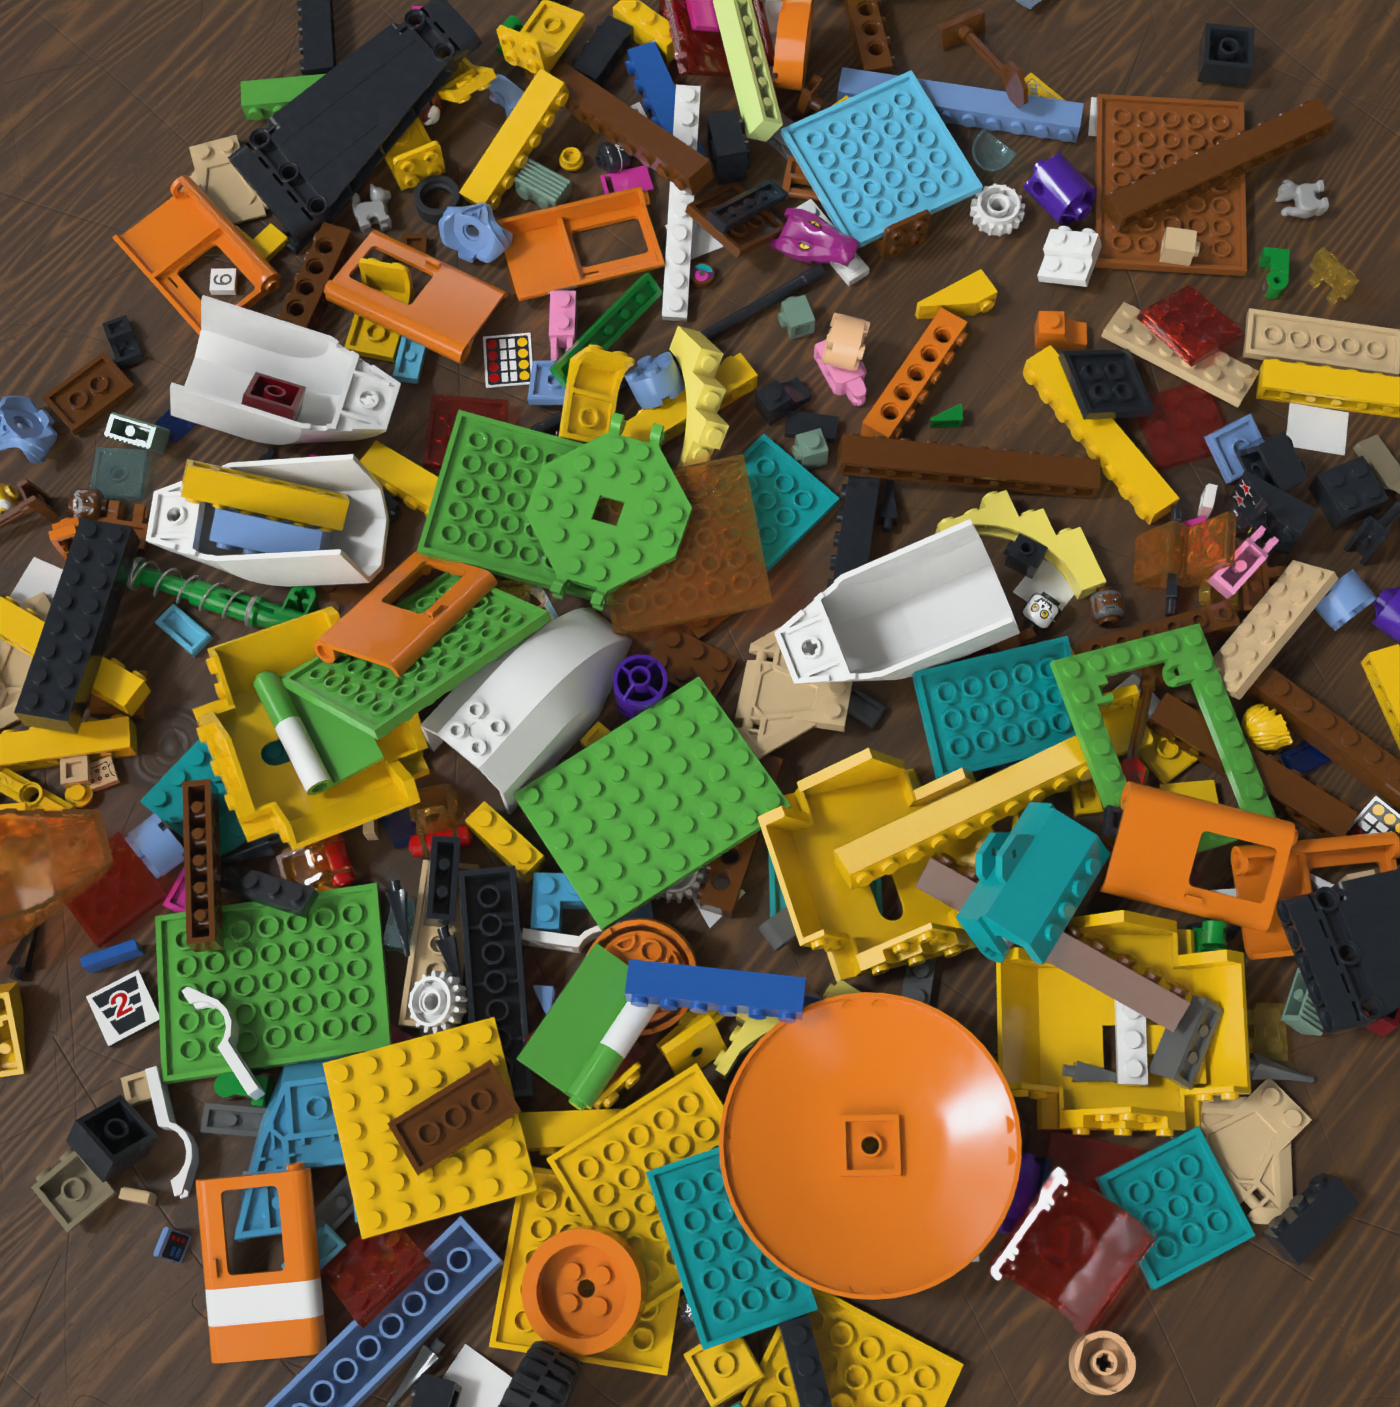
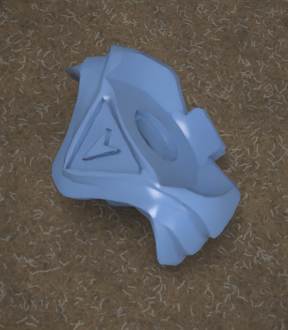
[438,203,513,263]
[0,396,57,464]

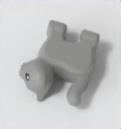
[1275,179,1329,218]
[351,183,392,236]

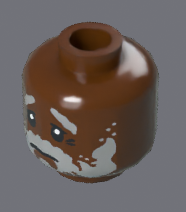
[68,489,109,521]

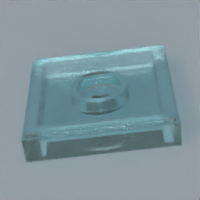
[89,448,150,500]

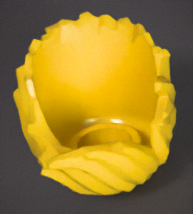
[1241,704,1293,751]

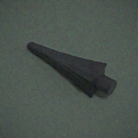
[878,479,898,532]
[221,834,283,865]
[386,880,410,957]
[6,906,43,981]
[435,926,463,986]

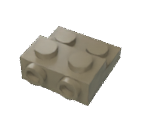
[31,1148,117,1233]

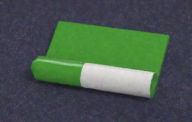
[253,659,385,796]
[516,943,660,1111]

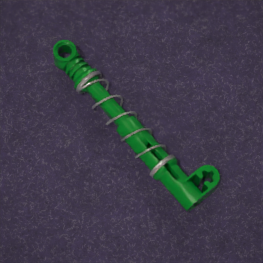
[126,556,319,629]

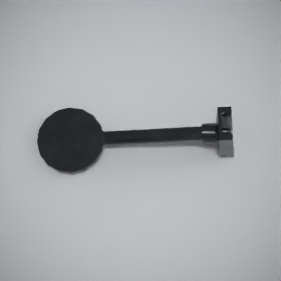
[1343,499,1400,565]

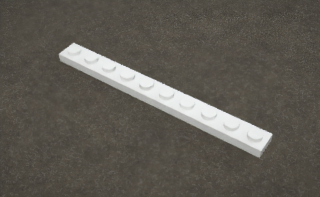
[662,85,701,322]

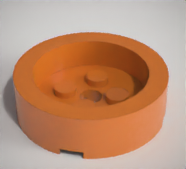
[773,0,815,91]
[586,918,698,1036]
[522,1225,648,1355]

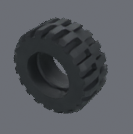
[498,1340,582,1407]

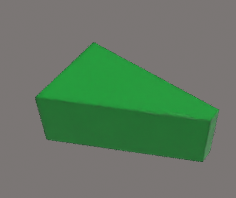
[929,403,963,428]

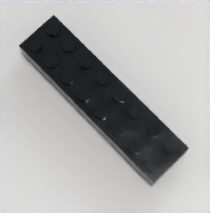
[14,518,141,734]
[458,865,535,1100]

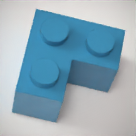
[530,873,587,934]

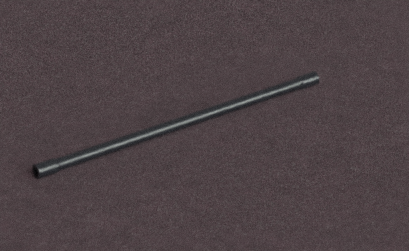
[528,263,826,434]

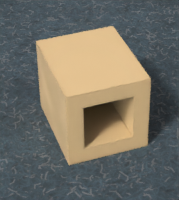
[1159,227,1200,266]

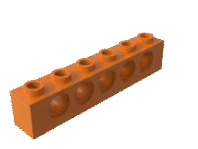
[861,308,968,440]

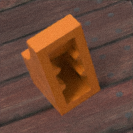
[1034,311,1087,350]
[48,517,80,561]

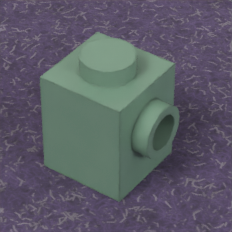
[778,295,815,340]
[792,428,829,470]

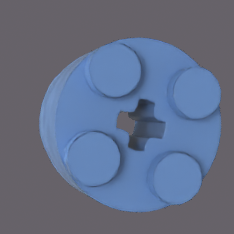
[624,352,685,409]
[1314,569,1377,631]
[124,813,184,879]

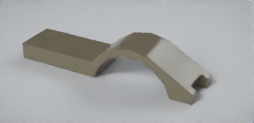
[1353,435,1400,494]

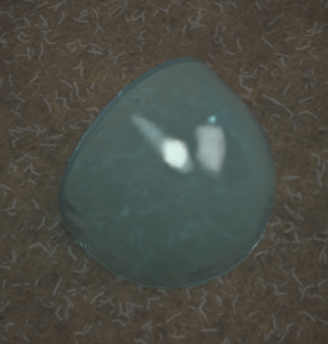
[972,128,1017,171]

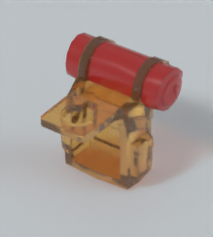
[409,783,473,858]
[277,833,356,890]

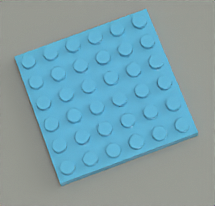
[781,70,983,248]

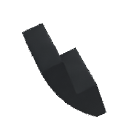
[102,315,144,370]

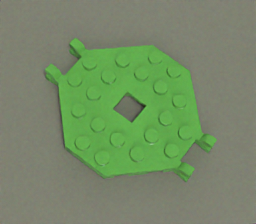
[525,413,693,612]

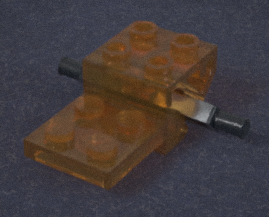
[1133,505,1236,617]

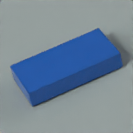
[80,939,145,973]

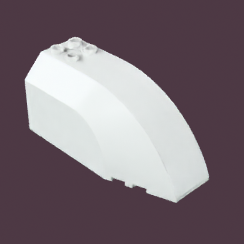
[170,295,401,445]
[146,454,389,587]
[775,519,1020,684]
[420,608,632,815]

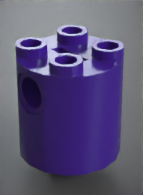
[1023,152,1097,226]
[1371,587,1400,644]
[613,654,669,720]
[997,1153,1042,1234]

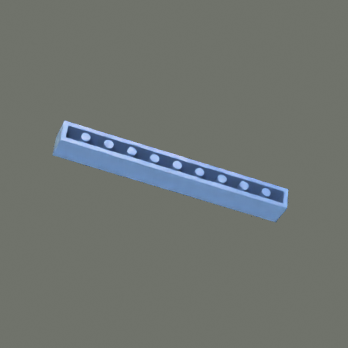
[837,67,1084,142]

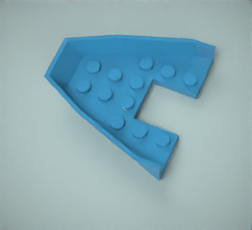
[234,1057,358,1243]

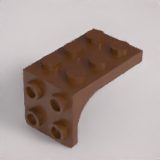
[873,210,931,259]

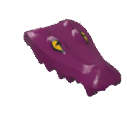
[769,208,859,267]

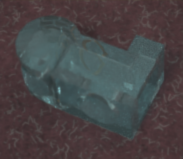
[382,898,416,953]

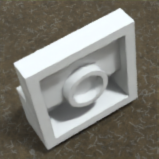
[1037,226,1102,287]

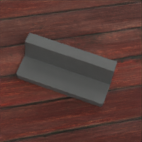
[1148,995,1224,1090]

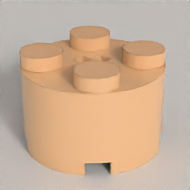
[822,312,870,371]
[1069,1331,1136,1395]

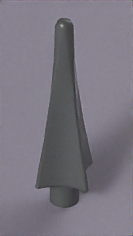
[1249,1052,1315,1083]
[1062,1061,1117,1082]
[386,1337,446,1407]

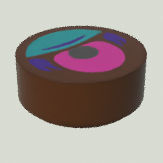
[690,262,715,289]

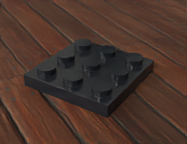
[1058,349,1155,420]

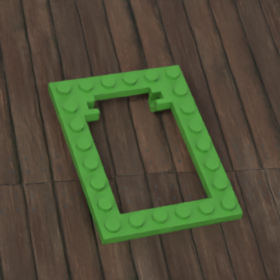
[1050,623,1276,853]

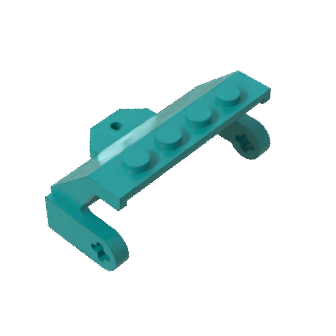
[956,802,1110,964]

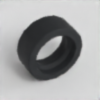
[414,175,462,225]

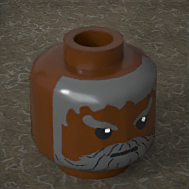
[1088,587,1126,628]

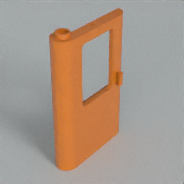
[324,230,508,365]
[313,551,498,677]
[1099,781,1298,932]

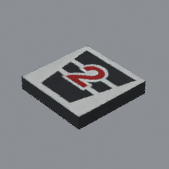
[86,970,159,1048]

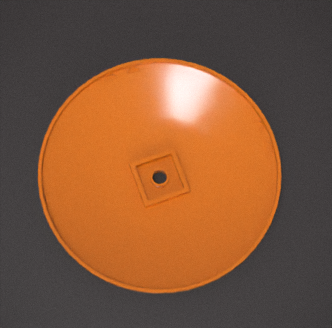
[719,992,1022,1300]

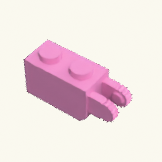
[549,291,578,361]
[814,340,867,407]
[1207,525,1279,599]

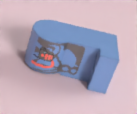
[487,74,524,118]

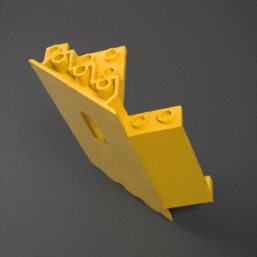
[192,606,430,851]
[758,748,995,982]
[996,910,1251,1137]

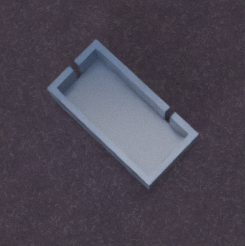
[209,508,331,554]

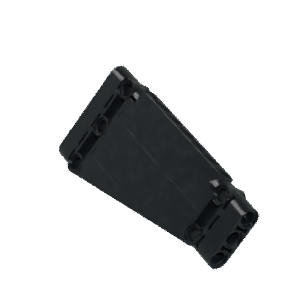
[227,0,482,242]
[1277,869,1400,1033]

